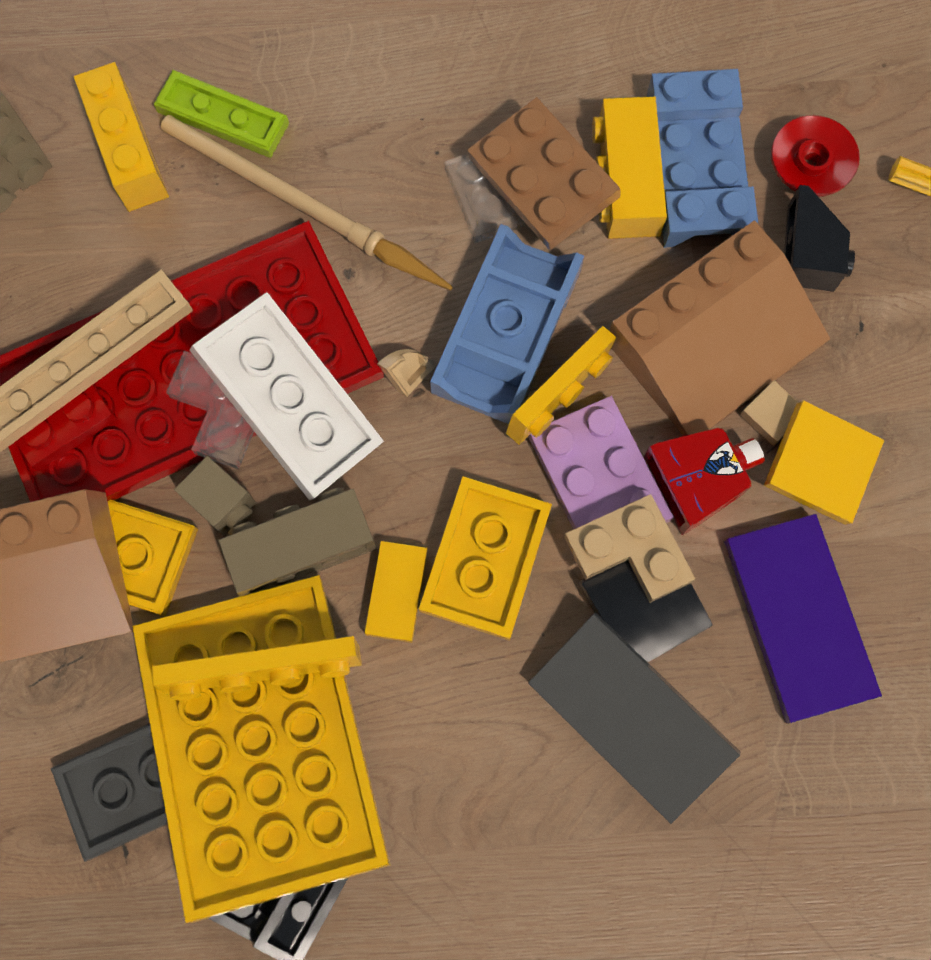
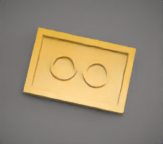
[419,476,552,641]

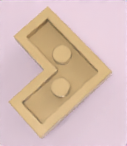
[564,494,696,602]

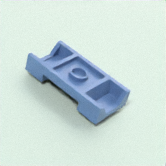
[647,69,759,248]
[430,224,584,424]

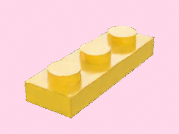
[506,326,617,445]

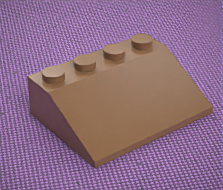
[609,220,830,436]
[0,489,133,663]

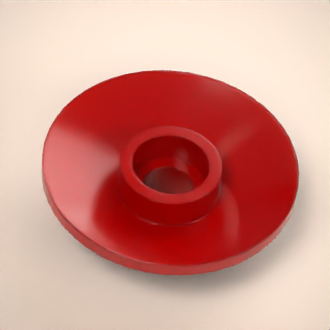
[771,115,860,197]

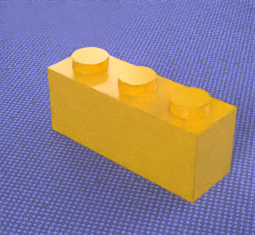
[73,62,169,212]
[592,96,667,239]

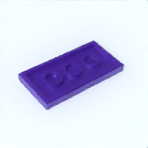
[724,514,882,724]

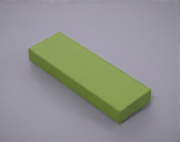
[154,70,289,158]

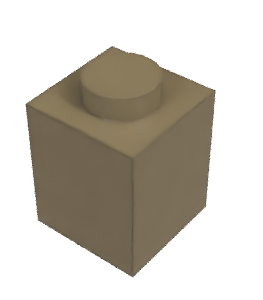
[174,456,256,536]

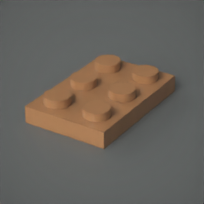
[467,97,621,250]

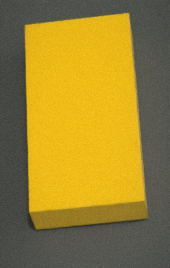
[365,541,428,643]

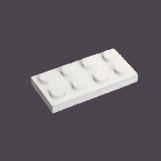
[189,292,384,500]

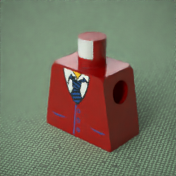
[643,428,765,535]

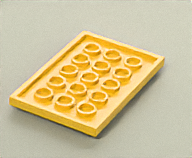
[133,575,391,923]

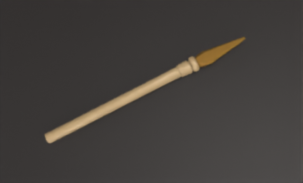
[161,115,453,290]

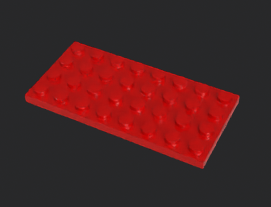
[0,220,384,502]

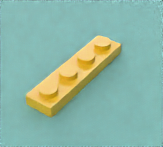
[152,636,362,700]

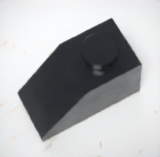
[784,185,855,292]

